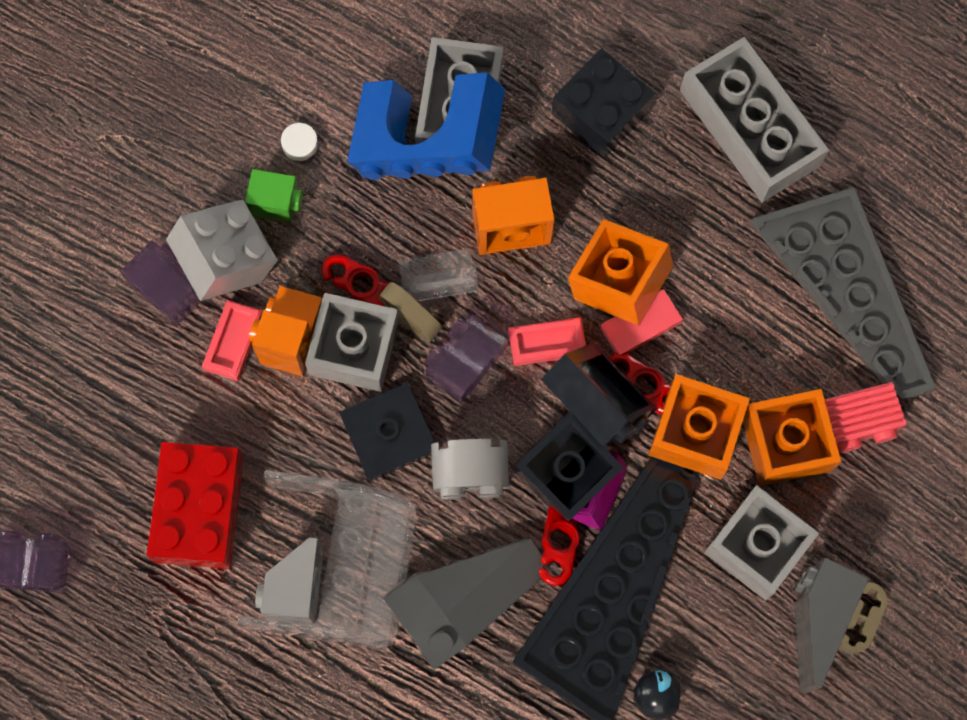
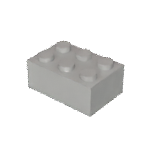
[415,37,503,144]

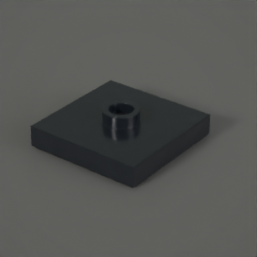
[339,383,435,482]

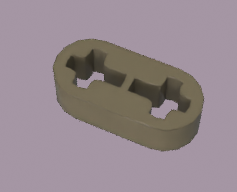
[378,282,442,343]
[839,582,888,654]

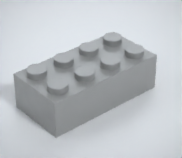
[680,37,829,203]

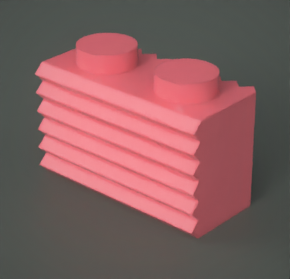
[825,382,906,453]

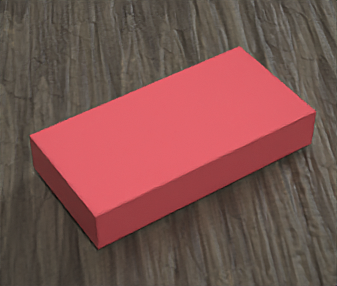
[600,289,683,355]
[202,299,263,381]
[508,317,586,366]

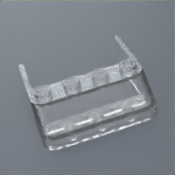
[237,470,416,649]

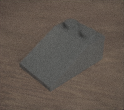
[794,558,869,694]

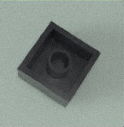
[552,48,656,159]

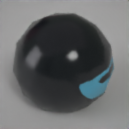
[634,670,681,720]

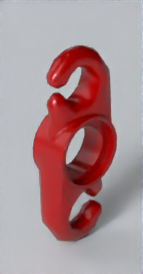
[321,254,389,306]
[608,353,670,416]
[538,506,579,586]

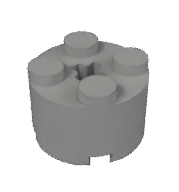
[431,439,510,500]

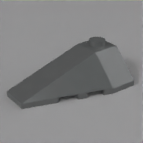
[382,537,550,670]

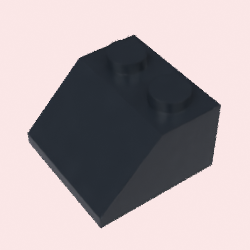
[510,412,624,521]

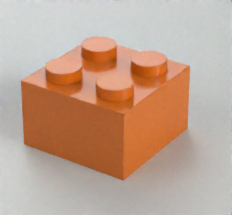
[472,176,554,255]
[568,219,673,326]
[648,374,750,480]
[742,389,841,487]

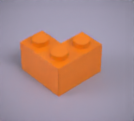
[249,286,323,377]

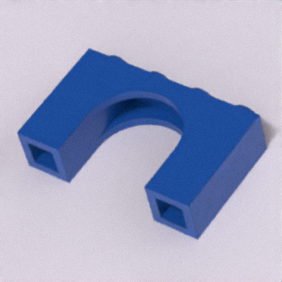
[347,72,505,180]

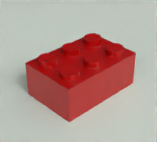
[147,442,244,569]

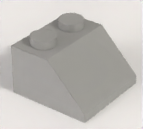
[255,537,324,627]

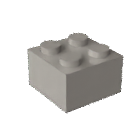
[166,199,277,301]
[305,293,399,392]
[704,485,819,600]

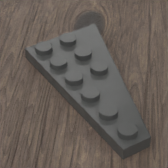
[750,187,936,402]

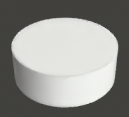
[281,123,318,161]

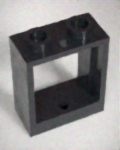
[541,343,655,447]

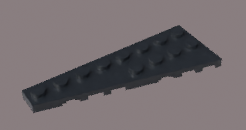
[512,457,700,720]

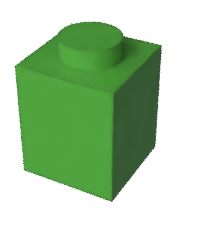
[245,169,303,223]

